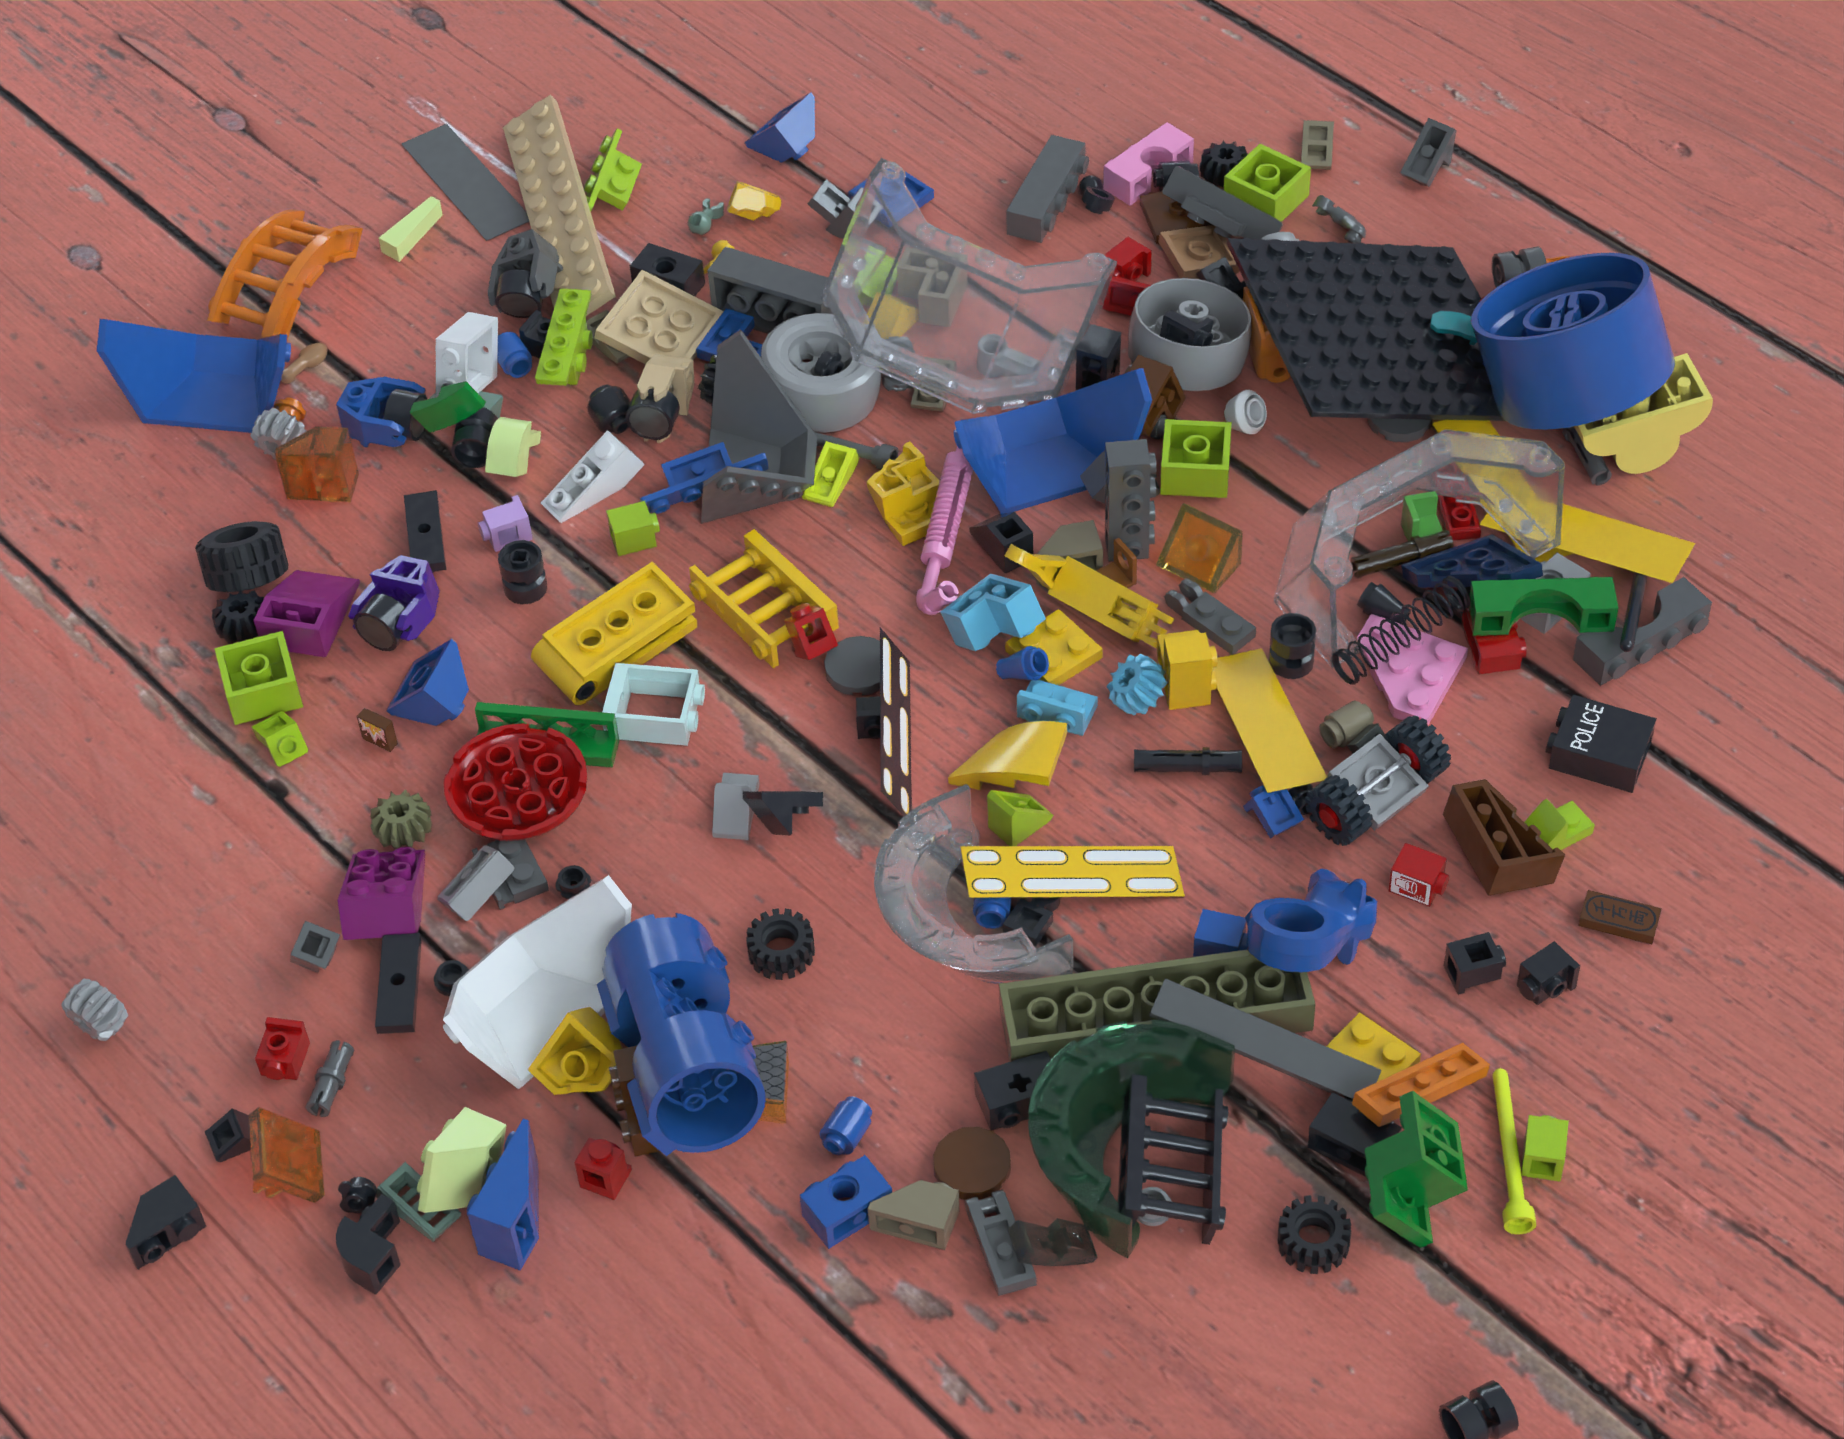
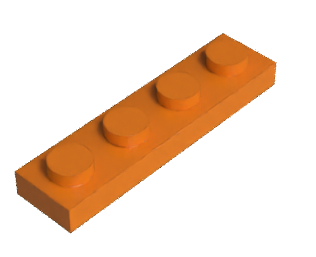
[1352,1043,1490,1127]

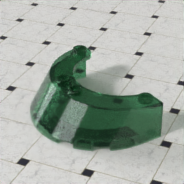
[1028,1020,1235,1258]

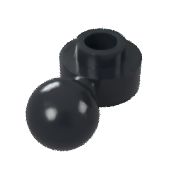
[1079,175,1115,214]

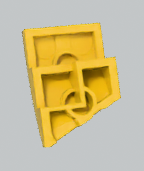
[867,441,940,546]
[948,721,1067,790]

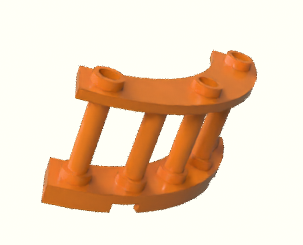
[207,209,363,341]

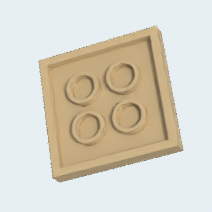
[594,270,724,364]

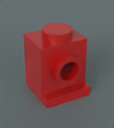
[1103,237,1152,281]
[783,603,839,660]
[255,1017,310,1080]
[574,1138,632,1200]

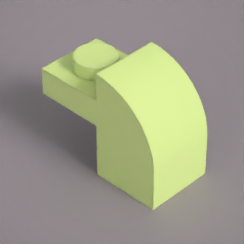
[485,417,541,477]

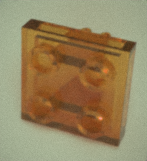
[249,1107,325,1203]

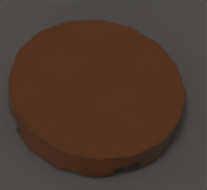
[933,1127,1011,1200]

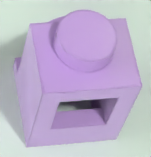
[478,495,533,552]

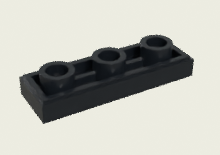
[404,490,447,573]
[375,933,422,1034]

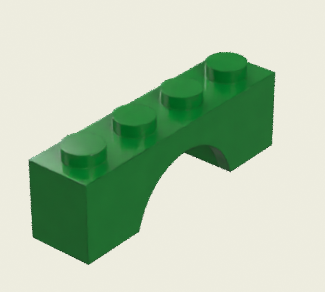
[1469,577,1619,636]

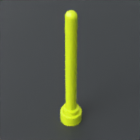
[1493,1068,1536,1234]

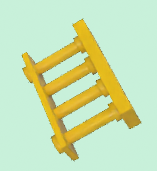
[689,529,839,668]

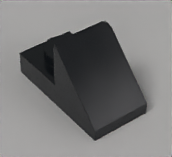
[743,791,823,836]

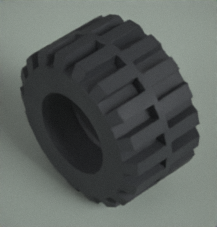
[195,521,289,592]

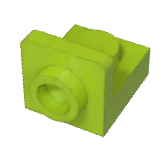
[252,711,308,767]

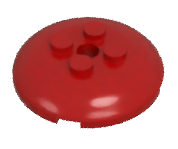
[444,723,588,841]

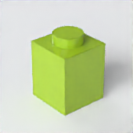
[606,501,660,556]
[1521,1115,1569,1182]

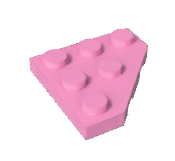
[1356,614,1468,726]

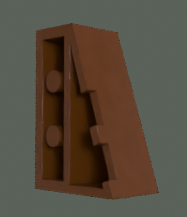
[1443,779,1565,896]

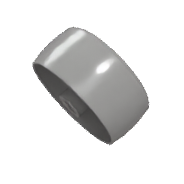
[1128,278,1251,391]
[760,313,882,433]

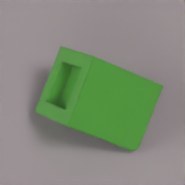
[1401,491,1443,541]

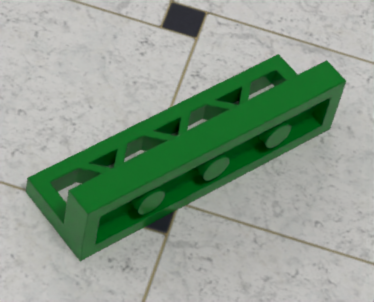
[475,702,620,768]

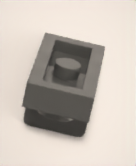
[1400,118,1456,188]

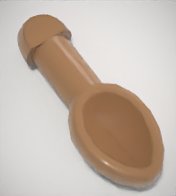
[281,343,327,384]

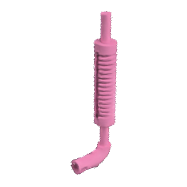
[916,447,973,615]

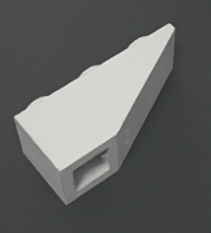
[541,430,645,523]

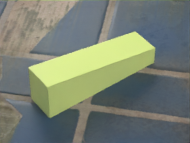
[379,196,443,262]

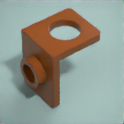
[1096,538,1137,588]

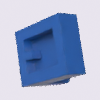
[1243,785,1304,839]

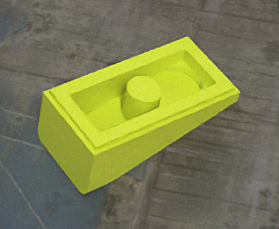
[802,441,859,508]

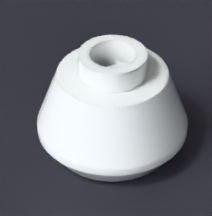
[1224,390,1267,435]

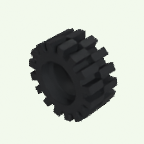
[746,908,815,980]
[1278,1195,1351,1274]

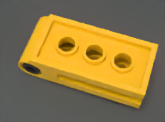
[531,561,697,705]

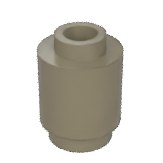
[1319,700,1374,748]

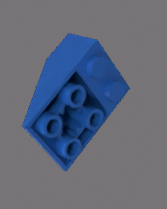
[467,1119,539,1270]

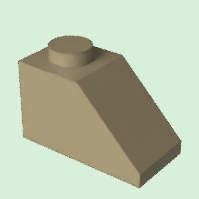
[1036,520,1103,584]
[868,1180,960,1250]

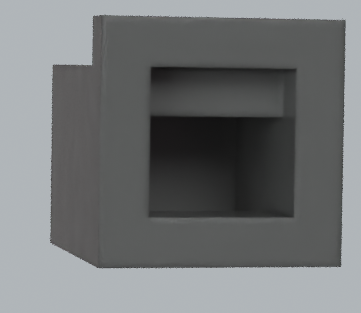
[290,921,340,973]

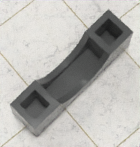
[1573,577,1712,686]

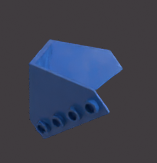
[97,319,291,433]
[954,368,1152,514]

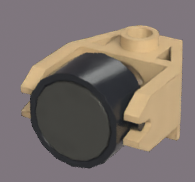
[625,354,695,443]

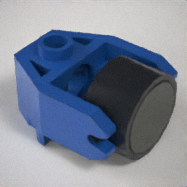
[336,377,427,447]

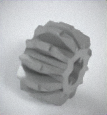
[250,408,309,462]
[61,978,128,1041]

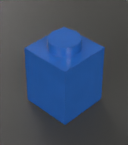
[1193,909,1248,957]

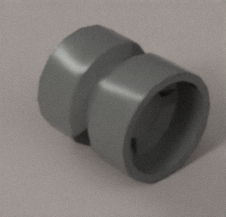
[1492,246,1547,288]

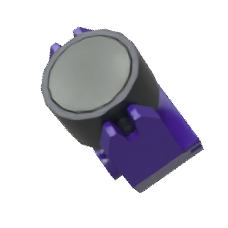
[349,555,440,651]

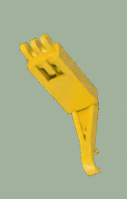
[1004,544,1174,648]

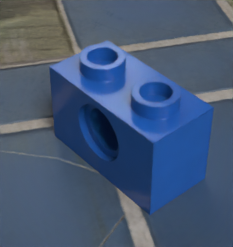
[800,1155,892,1249]

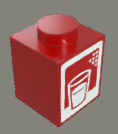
[1389,843,1450,907]

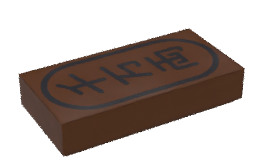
[1578,890,1662,945]

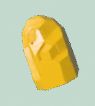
[727,181,782,221]

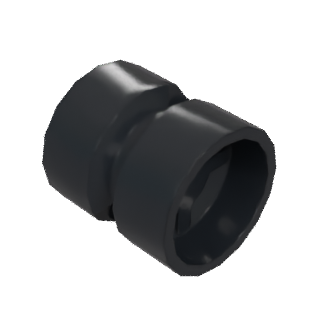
[451,407,498,468]
[498,540,548,604]
[1269,613,1316,679]
[1439,1380,1519,1439]

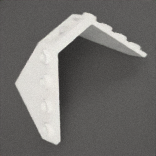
[443,875,632,1089]

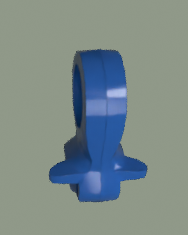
[1245,868,1378,972]

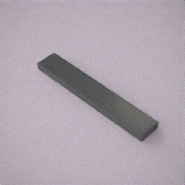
[1150,979,1381,1099]

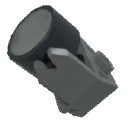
[488,229,563,318]

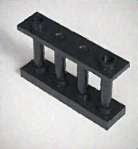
[1116,1074,1228,1244]

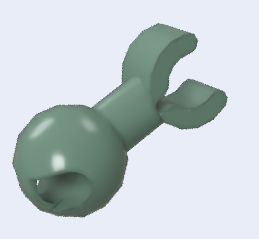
[687,198,724,235]

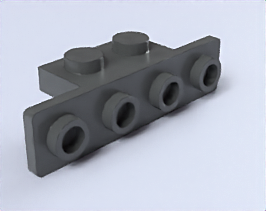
[1163,166,1283,240]

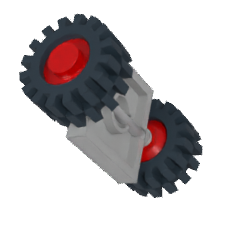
[1305,716,1451,846]

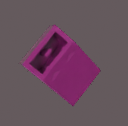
[254,570,360,657]
[338,847,425,940]

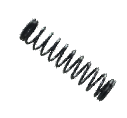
[1332,576,1470,685]

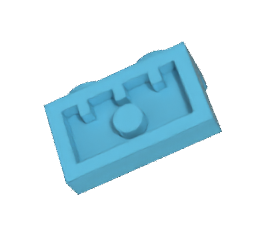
[1017,680,1098,736]

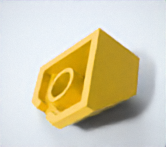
[528,1006,622,1095]

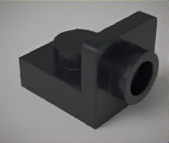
[1160,310,1214,347]
[856,696,880,739]

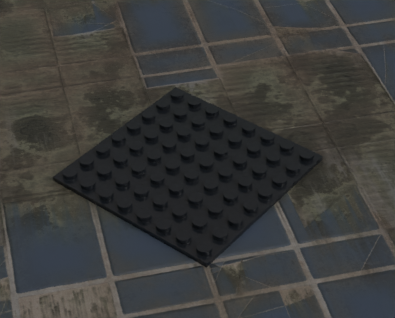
[1226,238,1505,421]

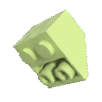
[417,1107,507,1213]

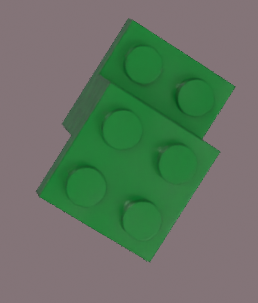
[1365,1091,1468,1248]

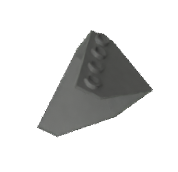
[701,329,817,524]

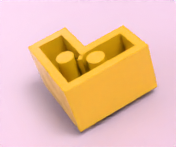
[1157,630,1218,710]

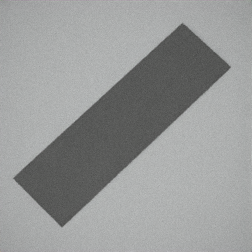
[401,124,529,241]

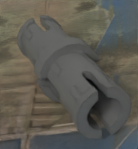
[306,1040,355,1117]

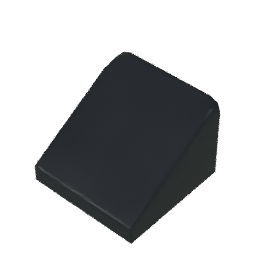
[205,1108,262,1162]

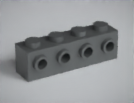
[1006,135,1089,243]
[1105,439,1156,562]

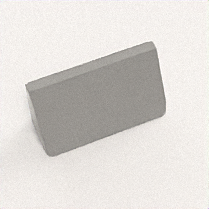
[437,845,515,921]

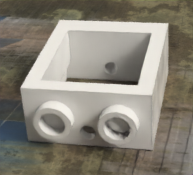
[436,312,498,397]

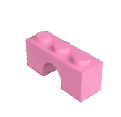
[1103,122,1194,206]

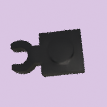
[1003,897,1060,947]

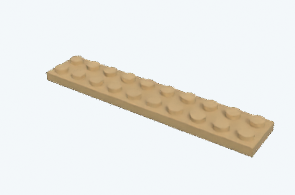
[503,95,616,316]

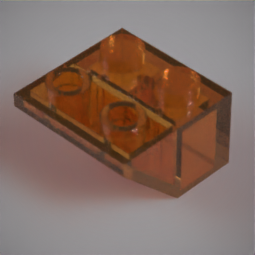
[274,426,359,502]

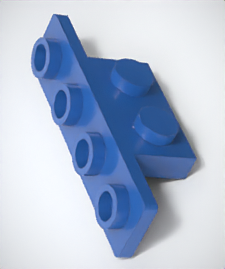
[640,442,769,514]

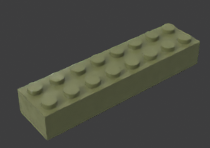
[999,950,1316,1066]

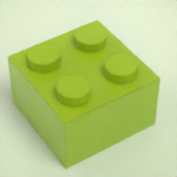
[1224,144,1311,222]
[1160,419,1232,498]
[214,631,303,725]

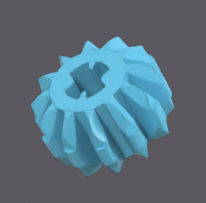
[1107,654,1168,715]

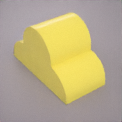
[1574,353,1713,474]

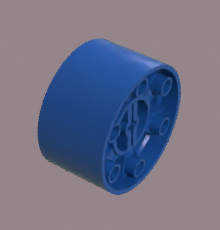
[1471,253,1675,430]

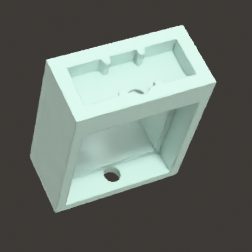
[602,663,705,746]

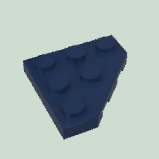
[1401,534,1543,588]

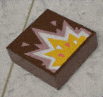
[357,708,398,752]

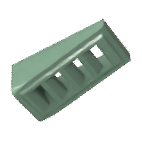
[376,1162,461,1242]

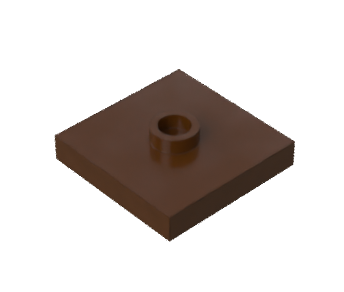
[1140,192,1213,244]

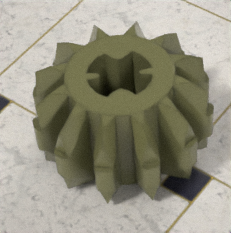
[370,789,432,850]

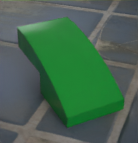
[410,381,486,433]

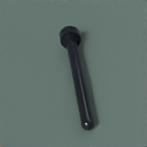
[1620,571,1648,652]

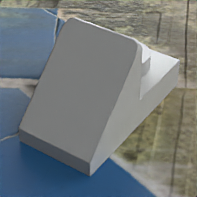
[712,773,760,840]

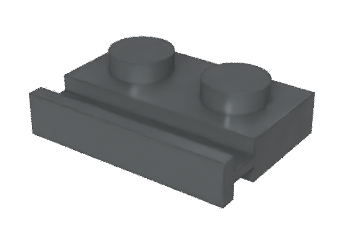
[472,840,549,910]

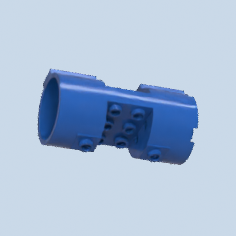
[597,913,766,1156]

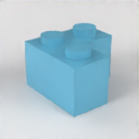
[940,573,1046,651]

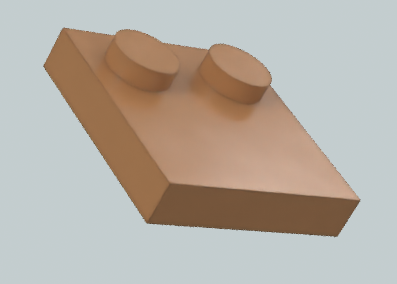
[1158,225,1239,279]

